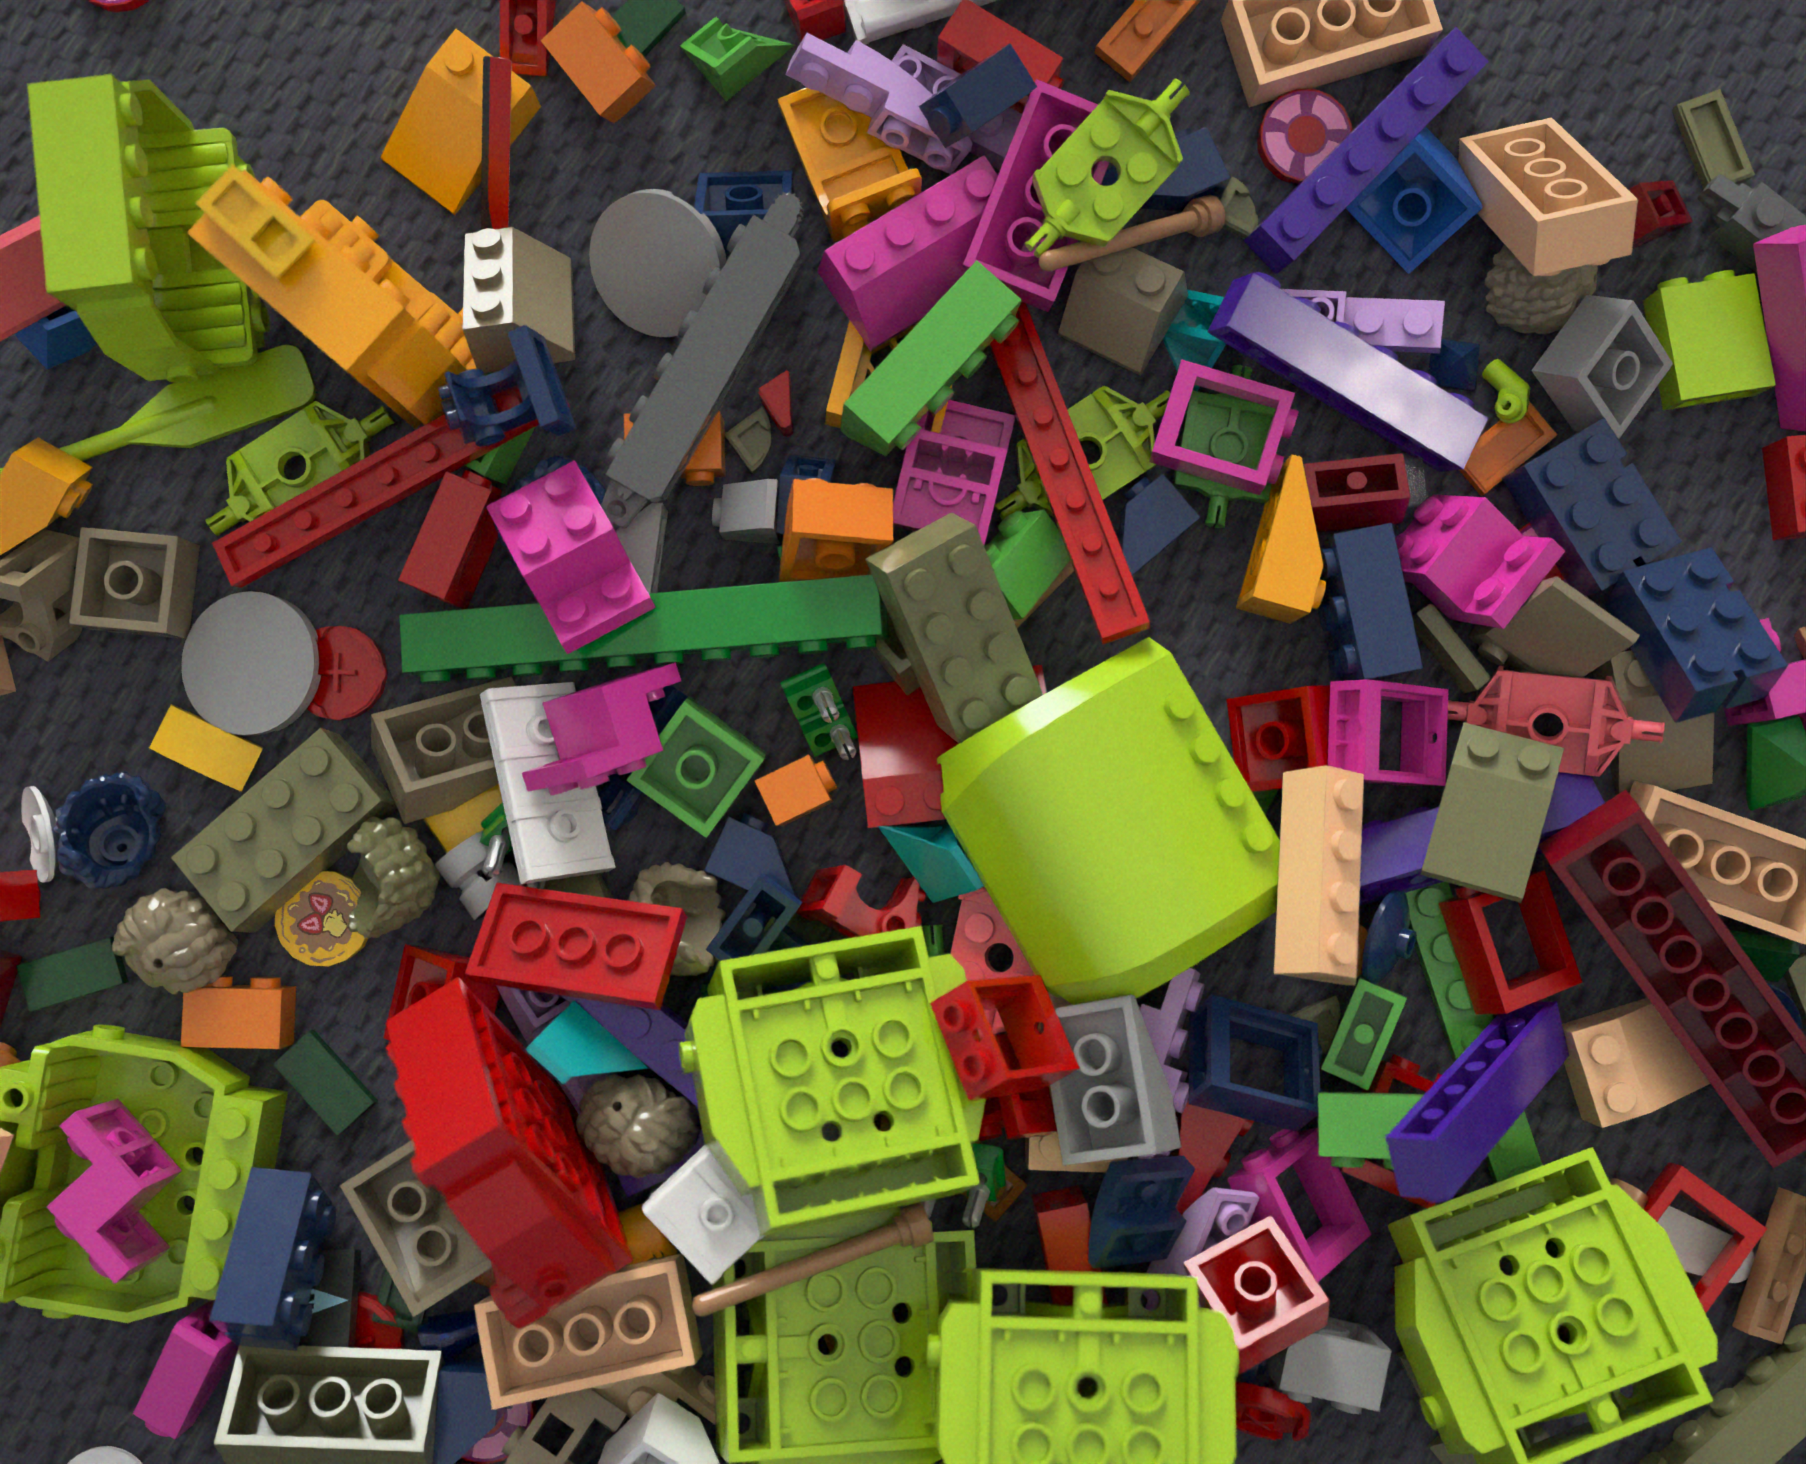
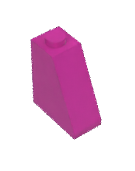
[133,1300,239,1440]

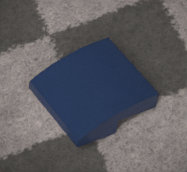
[1088,1155,1195,1268]

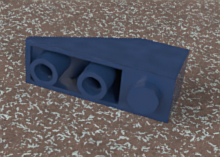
[1101,126,1230,211]

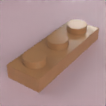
[1732,1187,1806,1344]

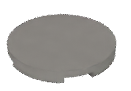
[589,189,727,337]
[182,591,321,736]

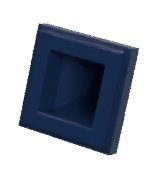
[1428,339,1480,391]
[598,773,642,830]

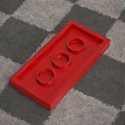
[465,883,687,1010]

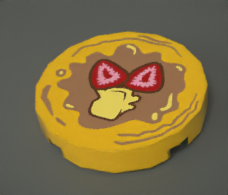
[275,871,368,967]

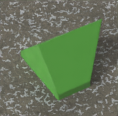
[680,17,795,101]

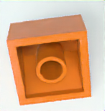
[779,478,893,582]

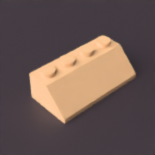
[1274,765,1364,986]

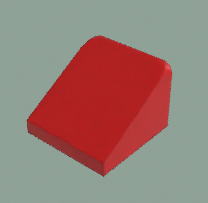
[758,371,793,438]

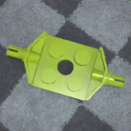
[1025,79,1190,258]
[994,386,1171,520]
[206,401,394,536]

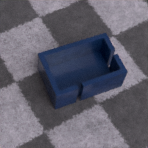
[1502,418,1682,597]
[1318,523,1423,681]
[1605,547,1788,723]
[210,1167,336,1351]

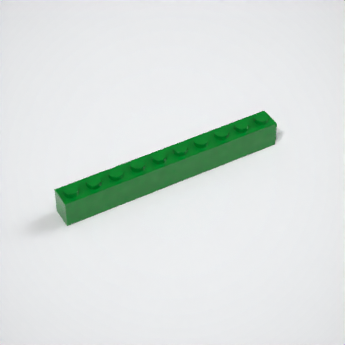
[399,575,889,684]

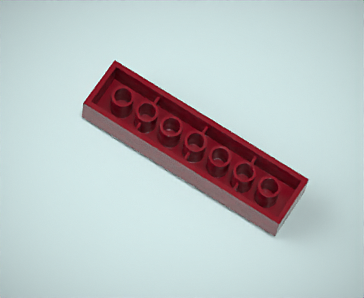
[1539,790,1806,1168]

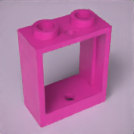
[1149,359,1299,495]
[1328,679,1448,786]
[1227,1127,1372,1283]

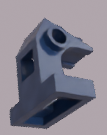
[437,325,577,447]

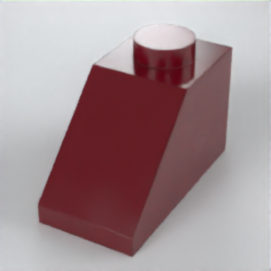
[1628,180,1693,249]

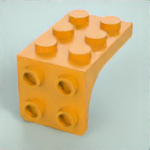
[778,87,922,242]

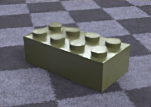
[865,512,1043,744]
[171,728,397,933]
[214,1345,445,1464]

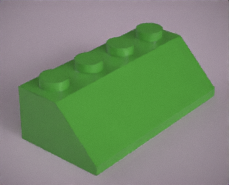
[840,260,1021,456]

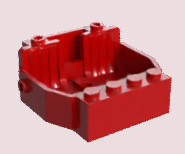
[386,977,633,1329]

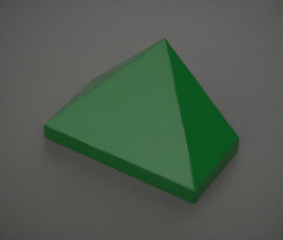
[1746,714,1806,811]

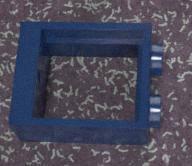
[1189,994,1323,1132]

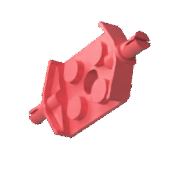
[1448,665,1665,777]
[950,887,1035,1039]

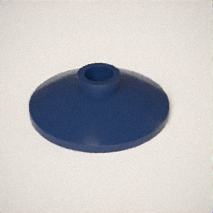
[1362,889,1417,984]

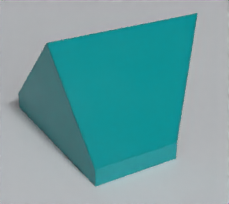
[1163,289,1226,391]
[878,822,984,903]
[525,1000,648,1085]

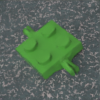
[1172,365,1278,528]

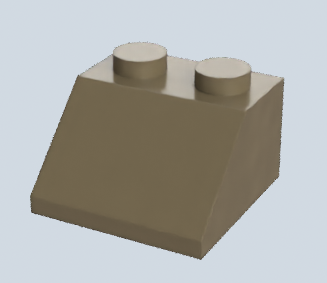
[1058,248,1188,376]

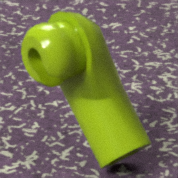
[1482,359,1530,423]

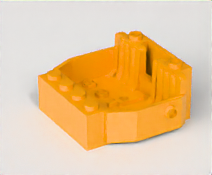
[187,169,485,429]

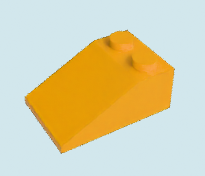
[380,29,541,215]
[0,438,93,555]
[1236,455,1326,624]

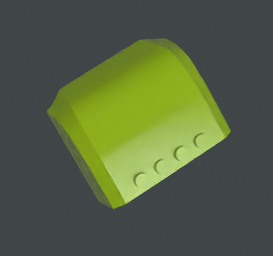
[937,637,1280,1005]

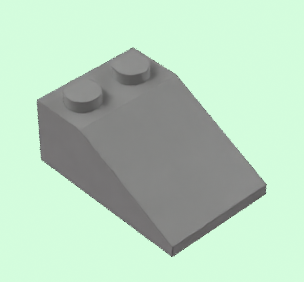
[1040,995,1181,1166]

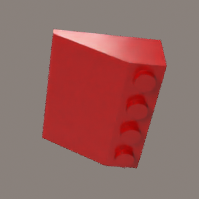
[853,665,1046,828]

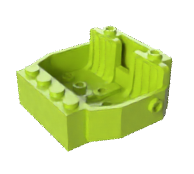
[27,74,270,383]
[679,926,985,1236]
[0,1025,288,1323]
[1387,1147,1717,1464]
[712,1207,976,1464]
[927,1268,1239,1464]

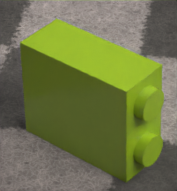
[1643,270,1776,411]

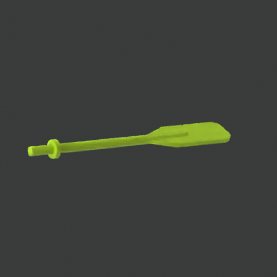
[0,345,316,474]

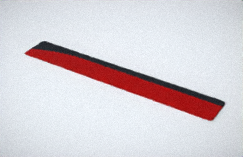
[481,56,512,230]

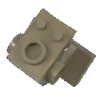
[0,529,83,662]
[501,1388,627,1464]

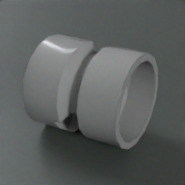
[435,830,527,921]

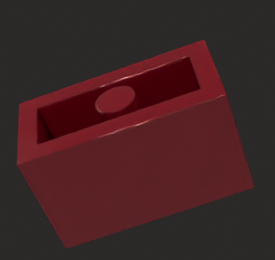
[1303,453,1411,532]

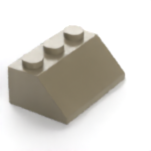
[463,227,575,373]

